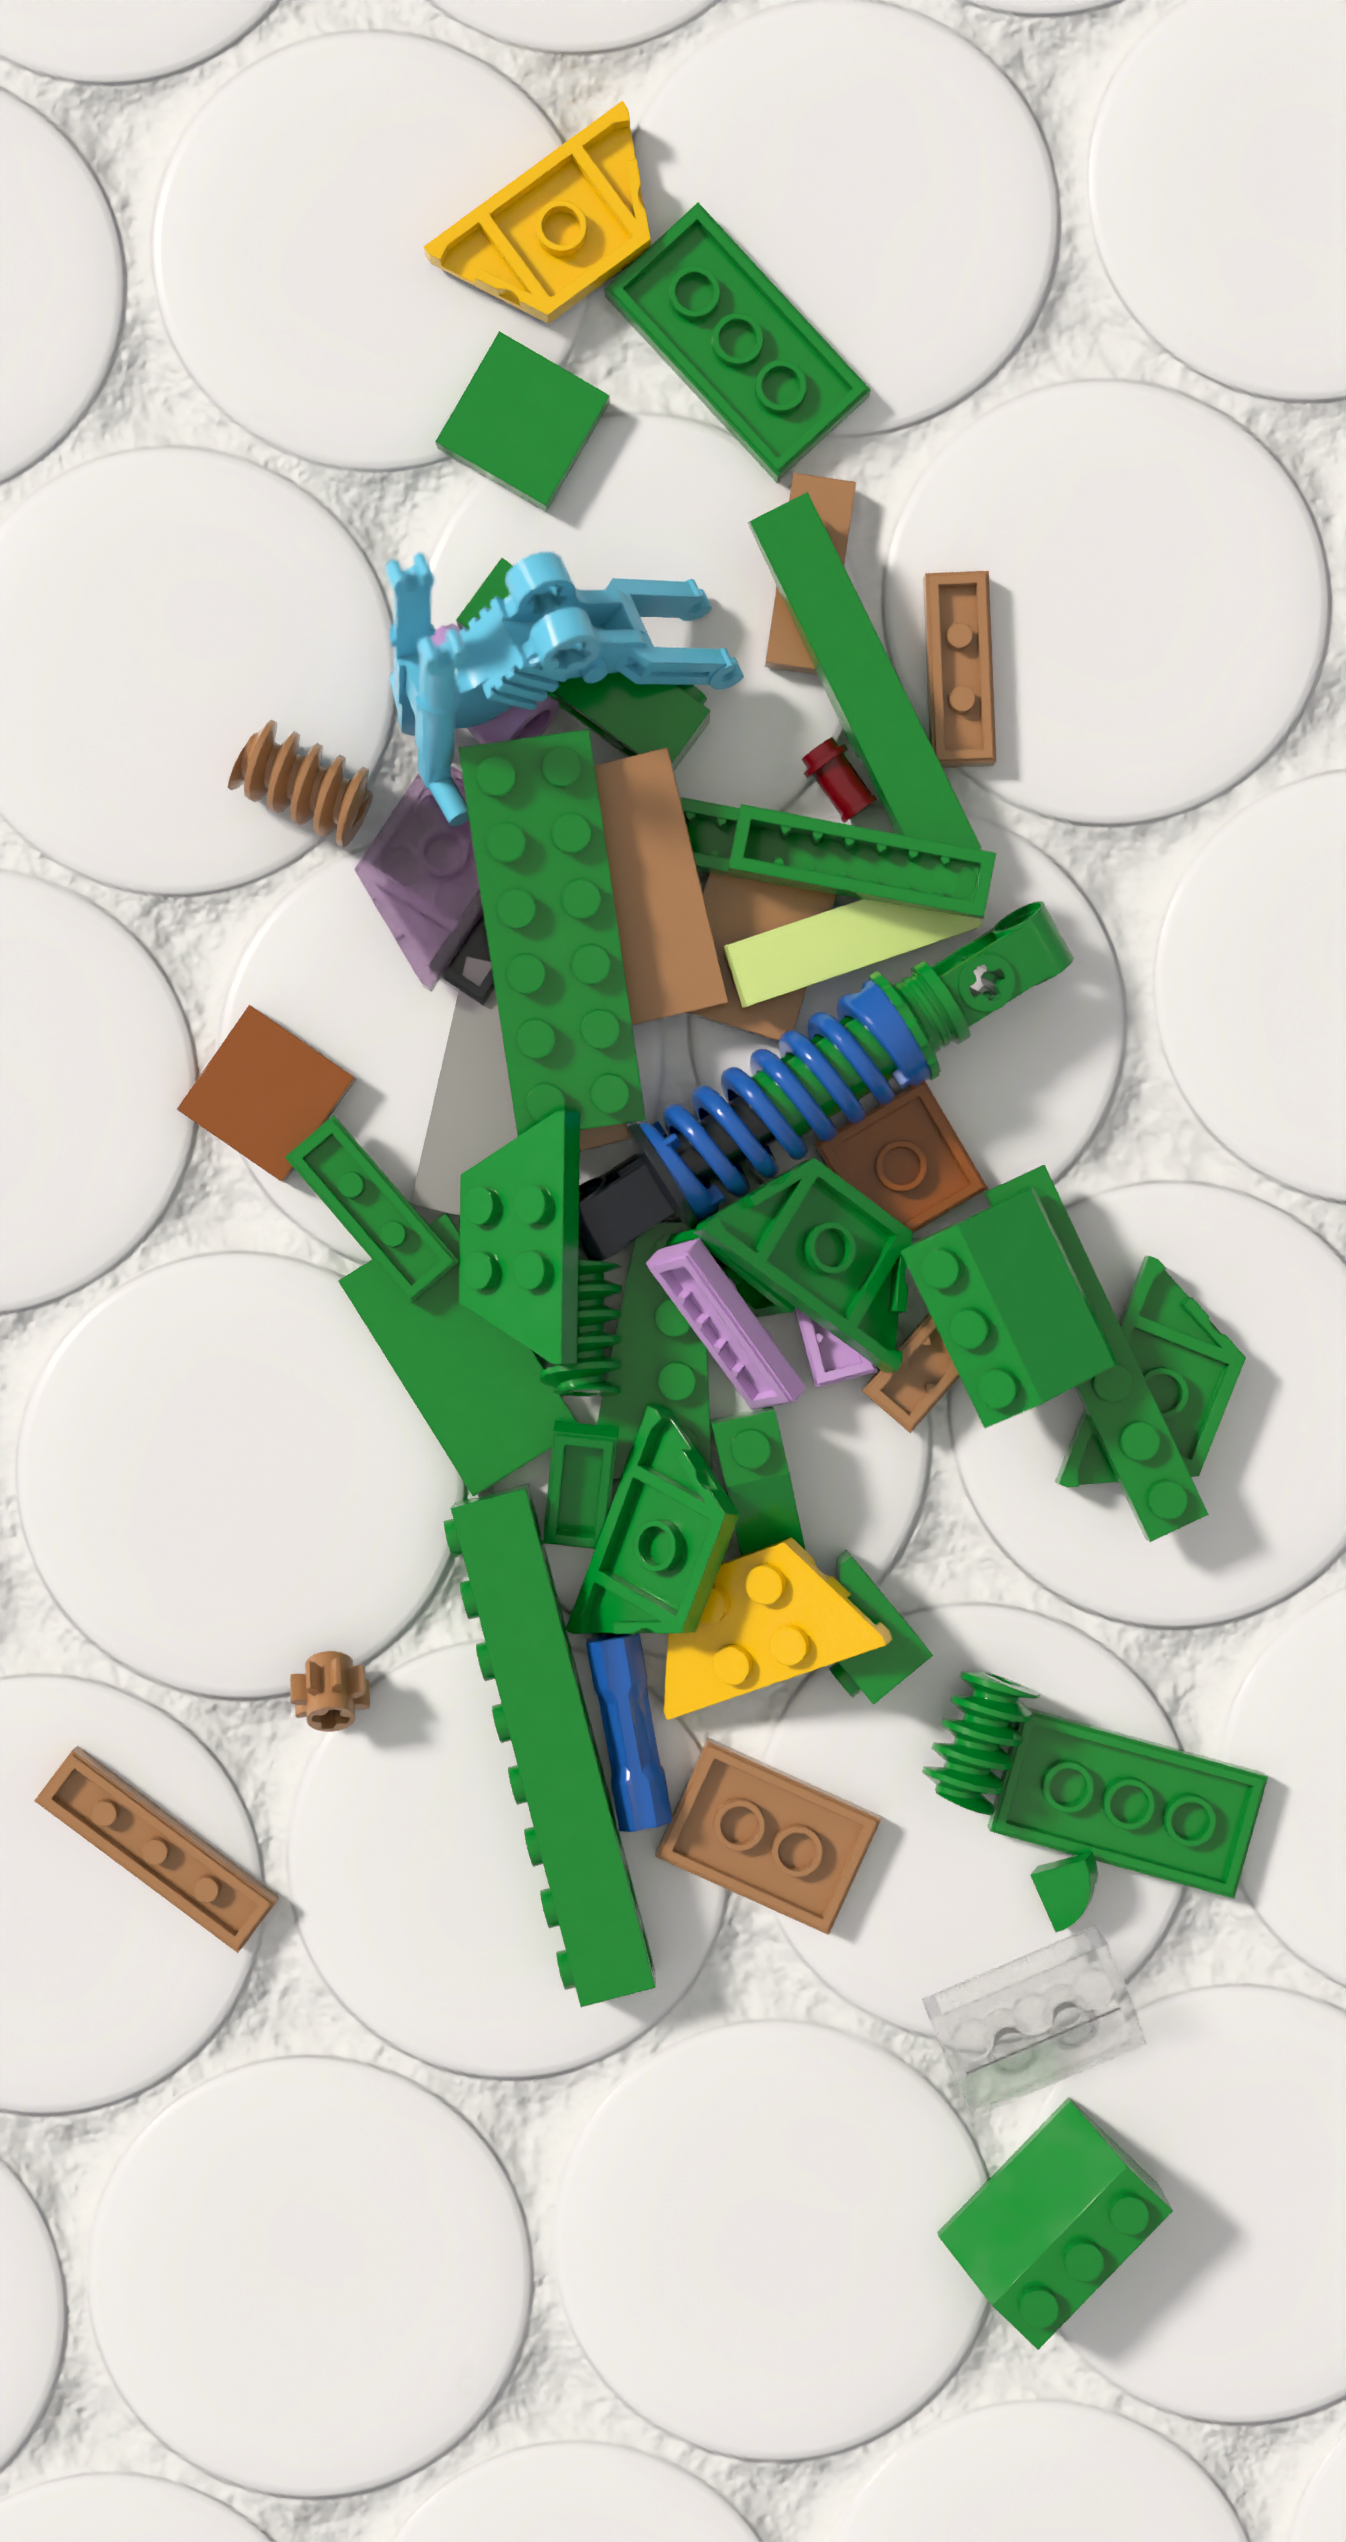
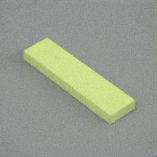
[722,899,983,1008]

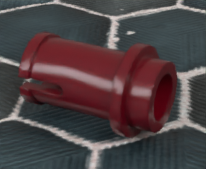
[801,737,877,823]

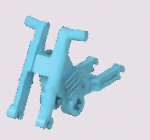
[385,552,744,826]

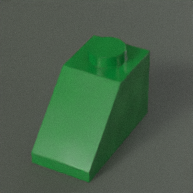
[829,1549,933,1705]

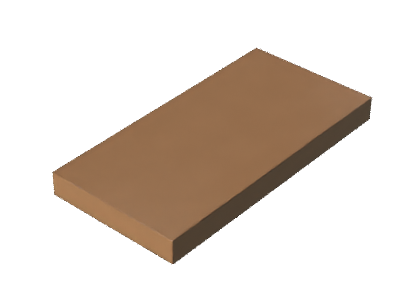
[594,747,729,1025]

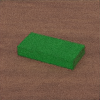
[543,1421,619,1549]

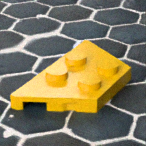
[424,101,651,324]
[663,1537,893,1720]

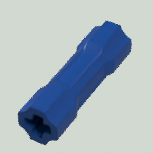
[586,1633,673,1832]

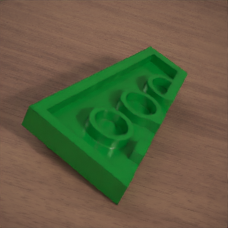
[597,1222,712,1479]

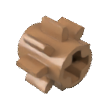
[290,1651,370,1732]

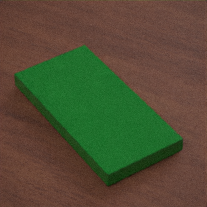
[604,203,871,483]
[338,1213,578,1496]
[987,1708,1268,1899]

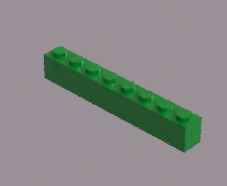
[444,1483,656,2007]

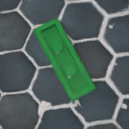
[285,1115,459,1304]

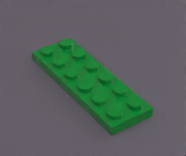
[458,729,646,1136]

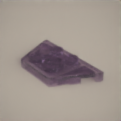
[354,766,483,992]

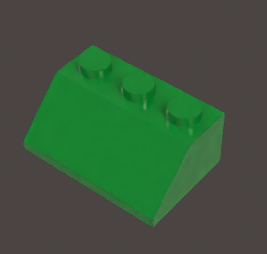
[900,1187,1118,1429]
[937,2097,1173,2350]

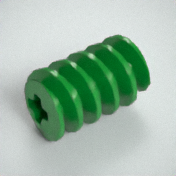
[540,1260,622,1397]
[922,1671,1040,1815]

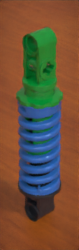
[578,901,1074,1261]

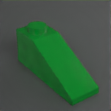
[710,1406,806,1556]

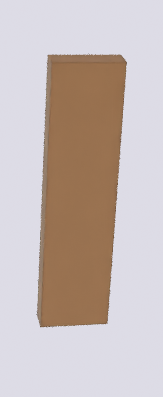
[34,1746,279,1953]

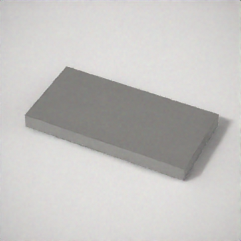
[411,956,518,1216]

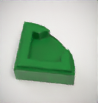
[1030,1852,1098,1932]

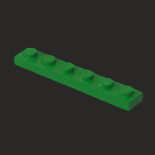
[983,1164,1209,1542]

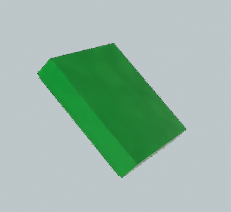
[435,331,610,512]

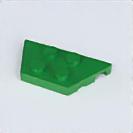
[459,1111,580,1365]
[694,1158,913,1373]
[1055,1256,1246,1488]
[566,1405,740,1634]

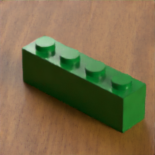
[456,558,711,771]

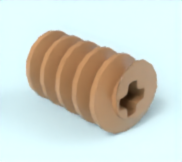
[227,720,373,848]

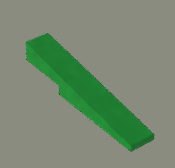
[748,492,982,850]
[680,797,996,919]

